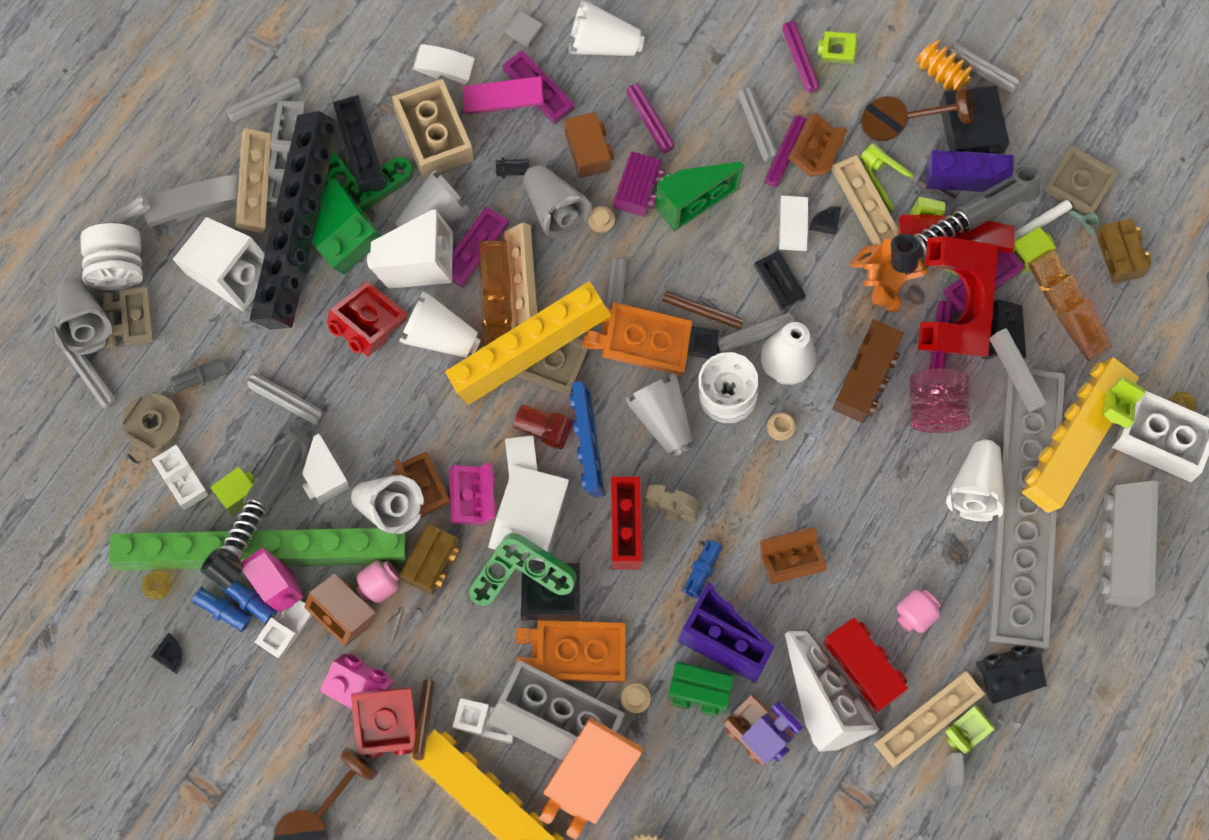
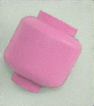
[356,560,401,603]
[896,590,941,633]

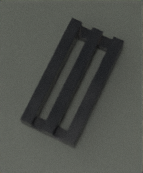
[754,251,806,311]

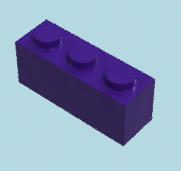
[926,150,1014,192]

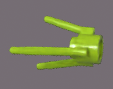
[860,143,914,211]

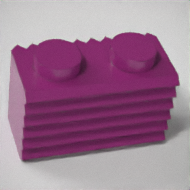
[614,151,665,217]

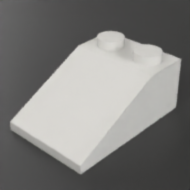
[488,465,569,563]

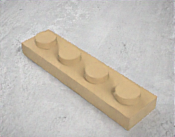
[235,128,271,233]
[832,155,898,245]
[504,223,537,330]
[874,671,985,768]

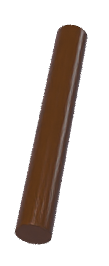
[662,291,744,330]
[412,680,434,761]

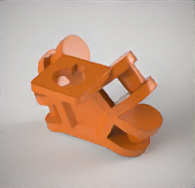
[850,239,930,313]

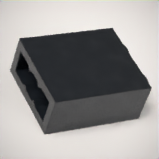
[939,85,1009,154]

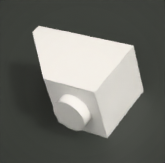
[302,433,350,505]

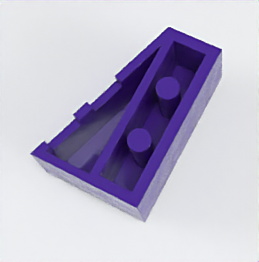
[677,582,775,684]

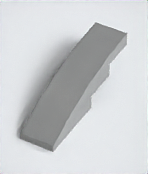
[267,101,306,208]
[143,174,239,228]

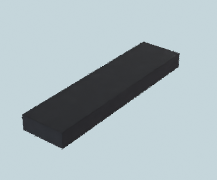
[333,95,386,193]

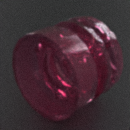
[909,369,970,433]

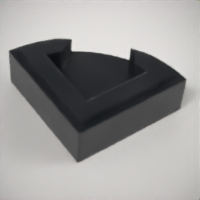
[809,206,841,235]
[151,632,182,674]

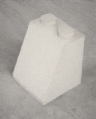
[367,210,453,289]
[173,217,265,311]

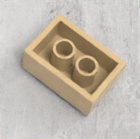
[392,79,474,180]

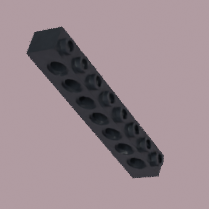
[249,111,339,330]

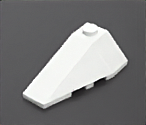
[785,631,879,751]

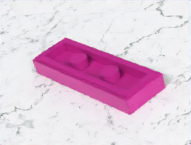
[463,76,545,115]

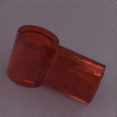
[513,404,573,449]

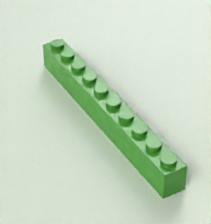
[109,528,407,571]

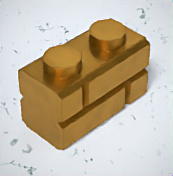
[1096,218,1151,284]
[400,524,461,595]

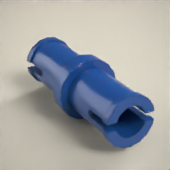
[682,539,723,599]
[221,580,278,625]
[191,587,252,633]

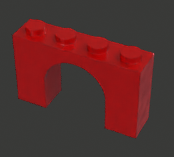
[918,236,998,357]

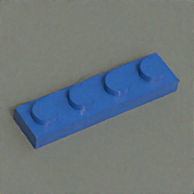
[569,381,605,498]

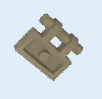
[100,287,154,349]

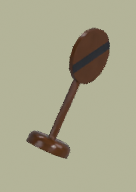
[861,85,974,141]
[273,747,379,840]

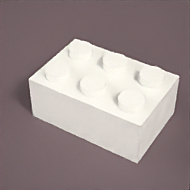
[1112,390,1209,482]

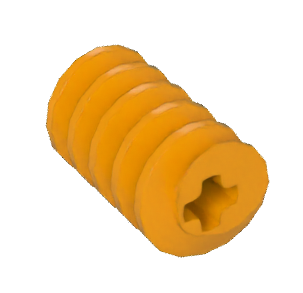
[915,39,973,91]

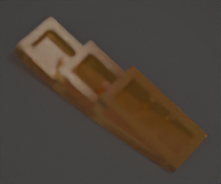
[479,241,512,347]
[1028,249,1112,361]

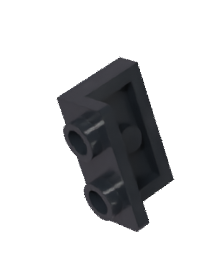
[982,299,1026,360]
[976,646,1047,704]

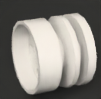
[80,223,143,290]
[699,352,758,423]

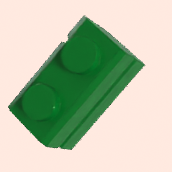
[667,661,734,717]

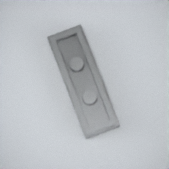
[989,328,1047,413]

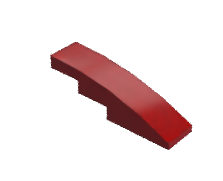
[898,214,1014,254]

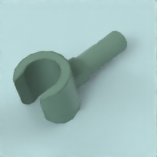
[1066,209,1102,235]

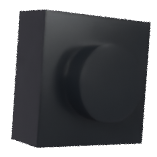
[687,326,719,359]

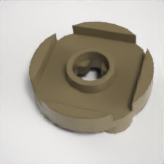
[123,394,182,452]
[642,485,701,523]

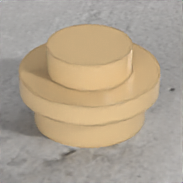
[588,206,615,233]
[767,413,796,441]
[621,684,651,714]

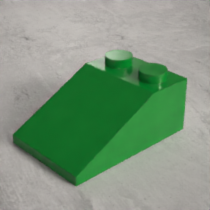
[655,161,744,232]
[312,178,383,275]

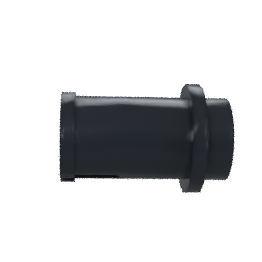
[496,157,529,179]

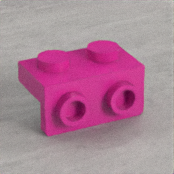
[449,463,497,526]
[320,653,394,709]

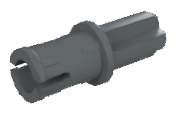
[170,357,228,392]

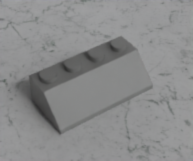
[1100,481,1159,607]
[488,660,625,760]

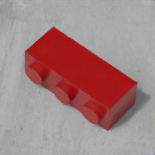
[611,477,642,570]
[823,617,909,714]

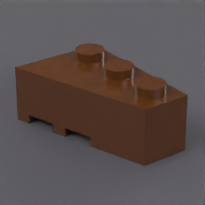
[832,319,905,423]

